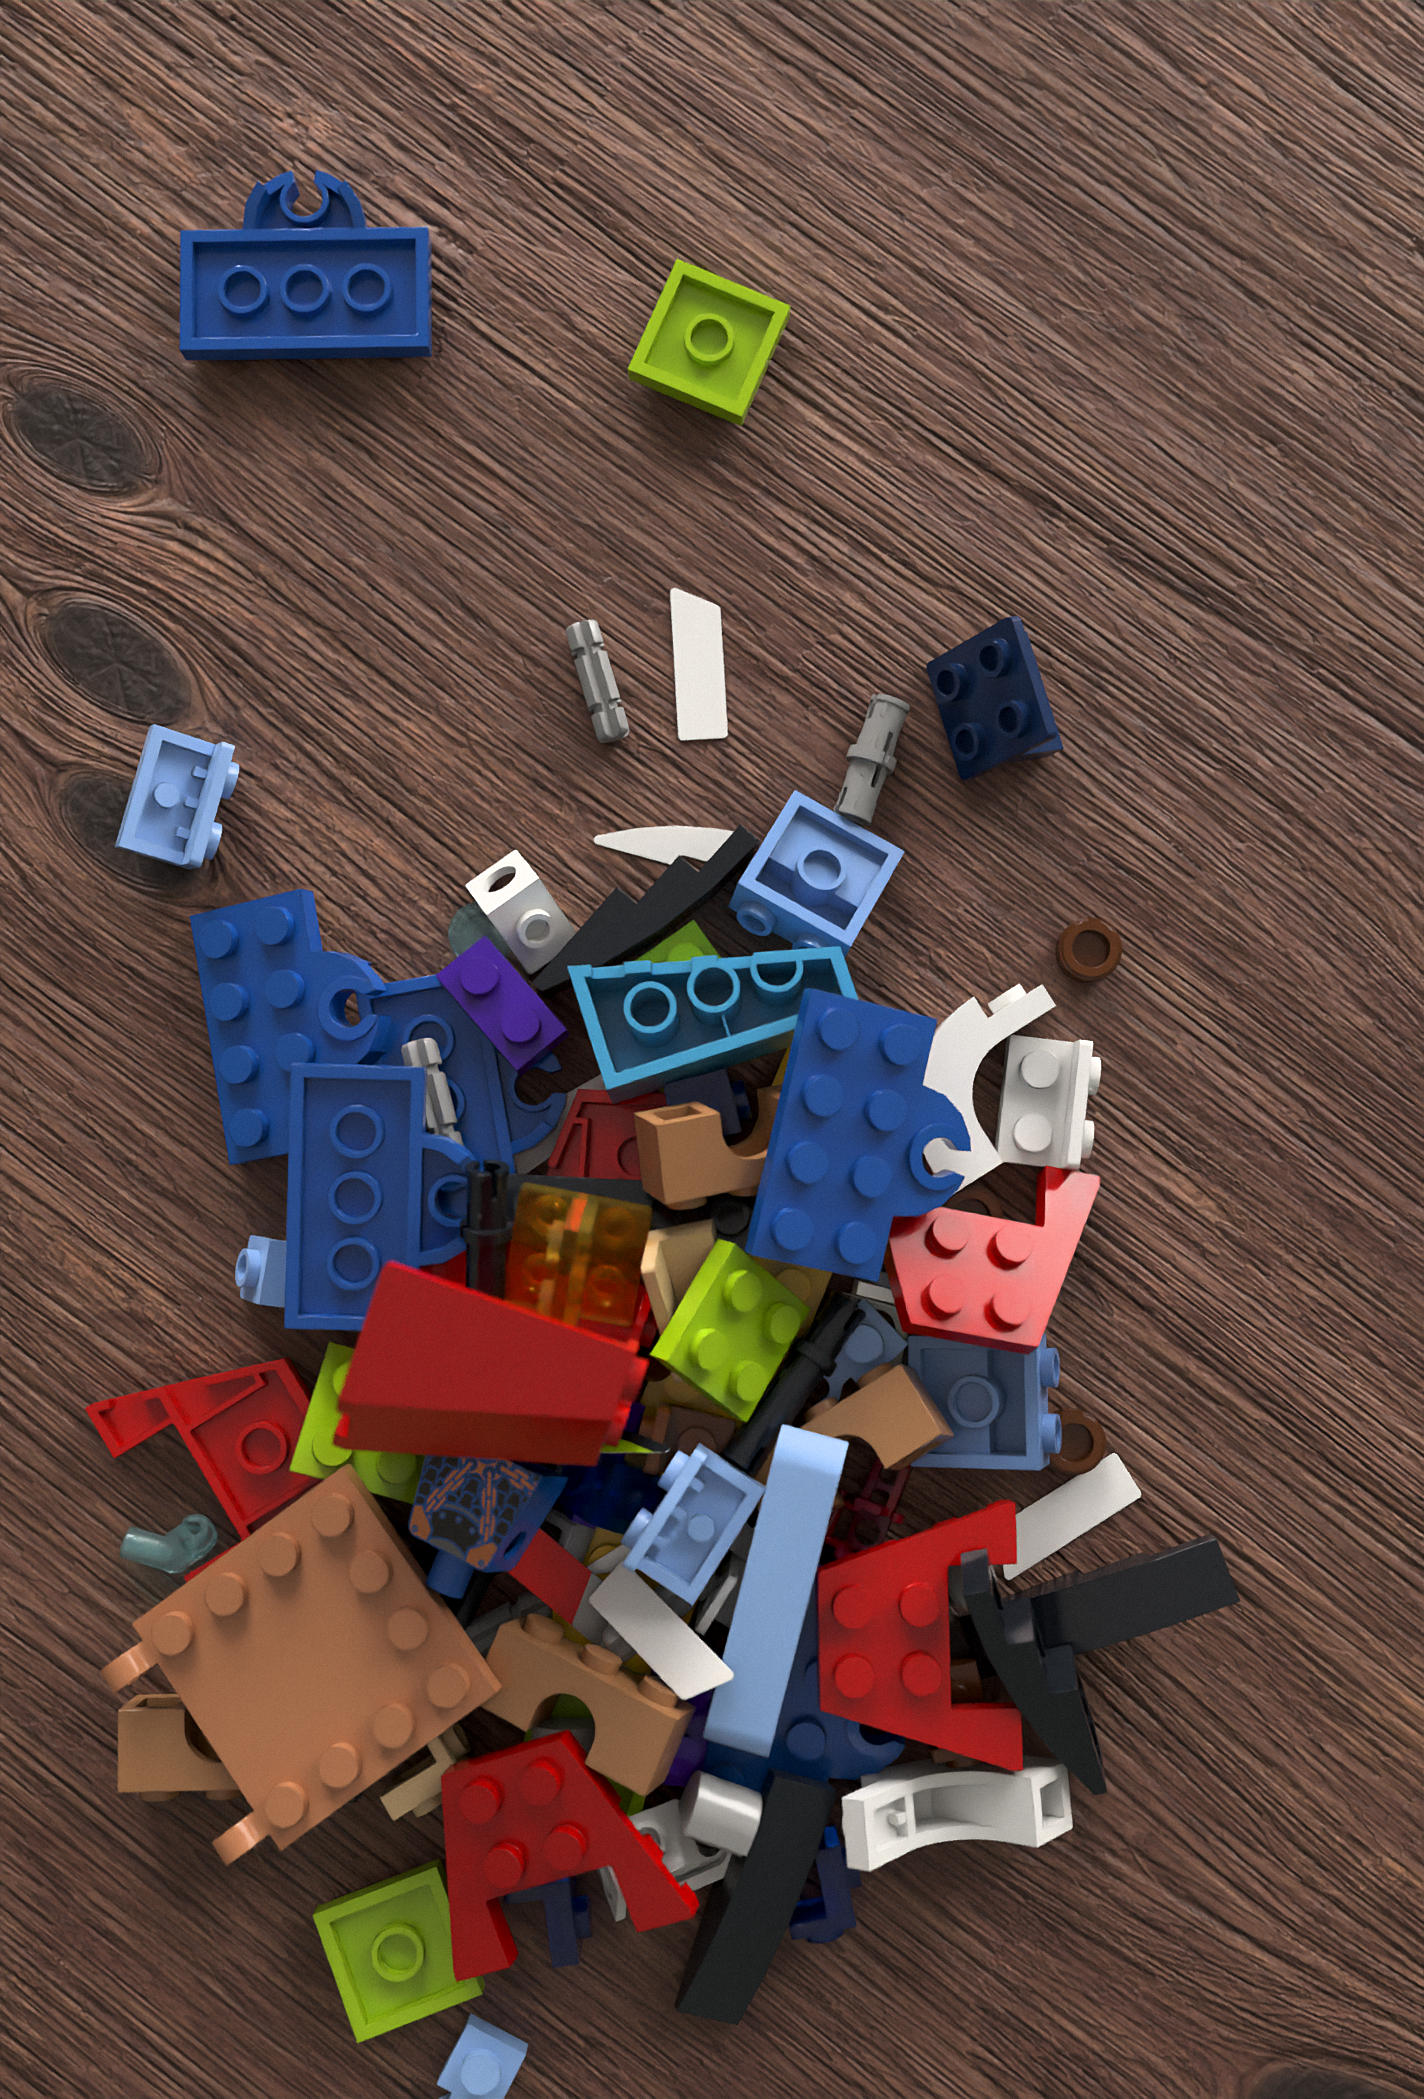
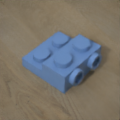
[728,790,905,958]
[908,1334,1062,1470]

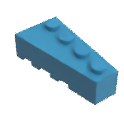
[567,946,858,1104]

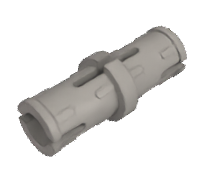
[833,693,910,826]

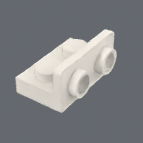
[994,1035,1101,1170]

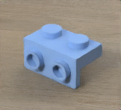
[115,724,239,870]
[620,1443,766,1605]

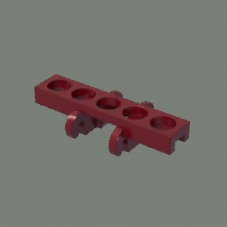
[822,1455,913,1561]

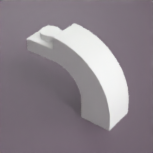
[922,984,1056,1192]
[842,1755,1073,1872]

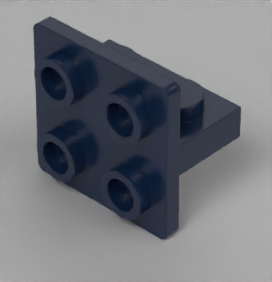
[926,616,1064,780]

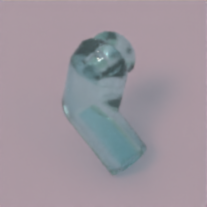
[120,1514,218,1574]

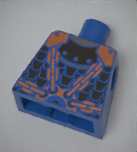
[408,1455,569,1598]

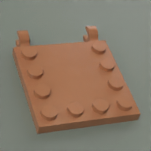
[100,1464,502,1866]

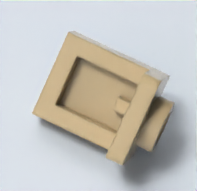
[380,1722,471,1821]

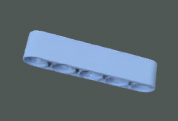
[703,1424,848,1758]

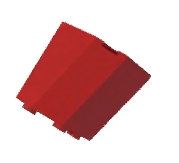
[332,1212,658,1466]

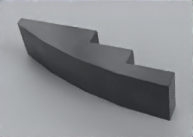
[533,824,760,998]
[958,1534,1240,1679]
[961,1548,1107,1795]
[674,1767,837,2025]

